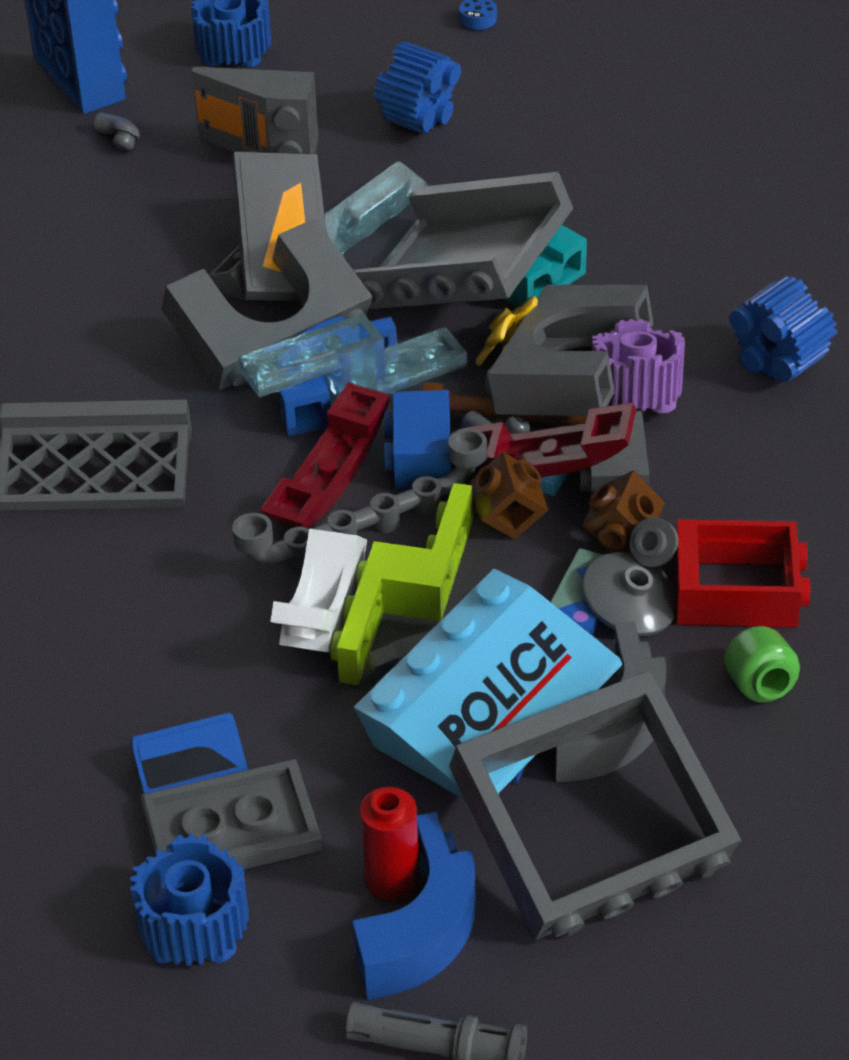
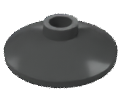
[582,552,677,636]

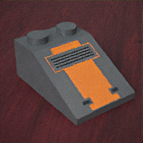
[192,67,319,154]

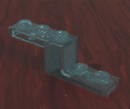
[238,313,467,397]

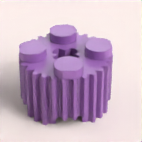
[592,319,685,413]

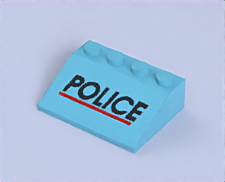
[354,569,622,801]

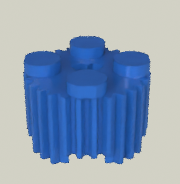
[191,0,271,67]
[373,41,461,134]
[729,276,838,382]
[130,834,249,966]

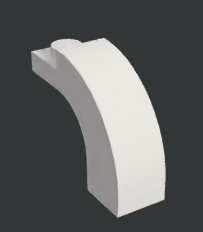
[270,529,367,652]

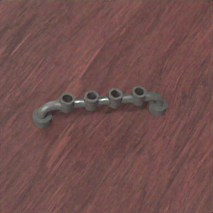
[232,428,487,568]

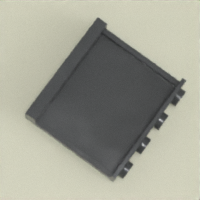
[353,172,573,309]

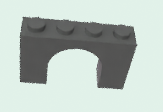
[161,218,373,391]
[485,285,654,416]

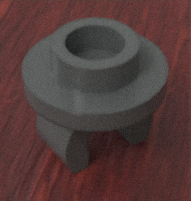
[630,517,679,568]

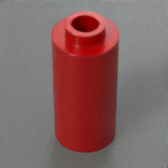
[360,787,420,901]

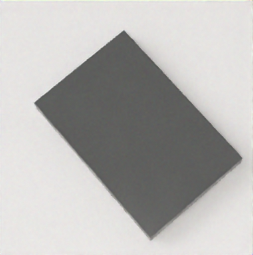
[140,759,323,869]

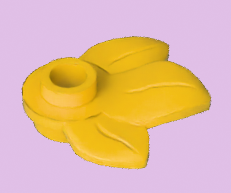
[476,296,538,366]

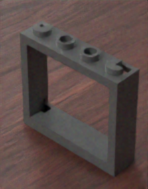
[449,670,742,941]

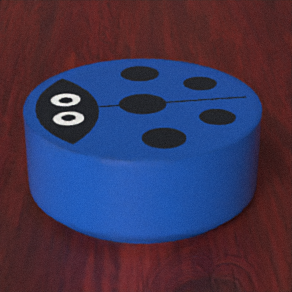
[459,0,497,30]

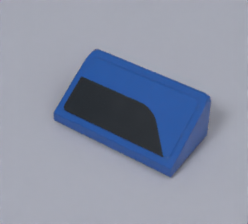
[130,713,248,794]

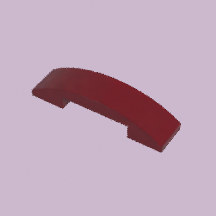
[260,382,390,528]
[451,403,637,477]

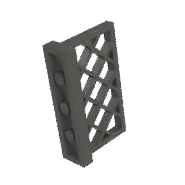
[0,399,192,511]

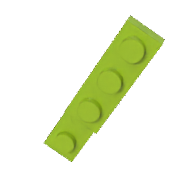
[331,483,473,685]

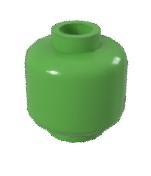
[724,626,800,703]

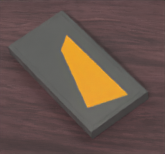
[232,152,326,301]

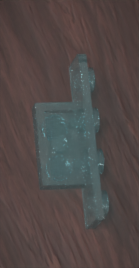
[324,161,428,254]

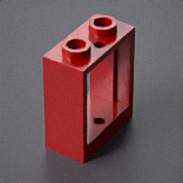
[675,519,810,627]

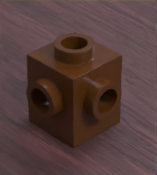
[470,452,548,540]
[582,470,665,553]

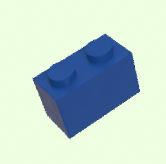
[384,390,451,489]

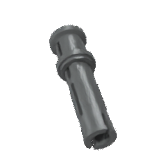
[346,1002,527,1060]

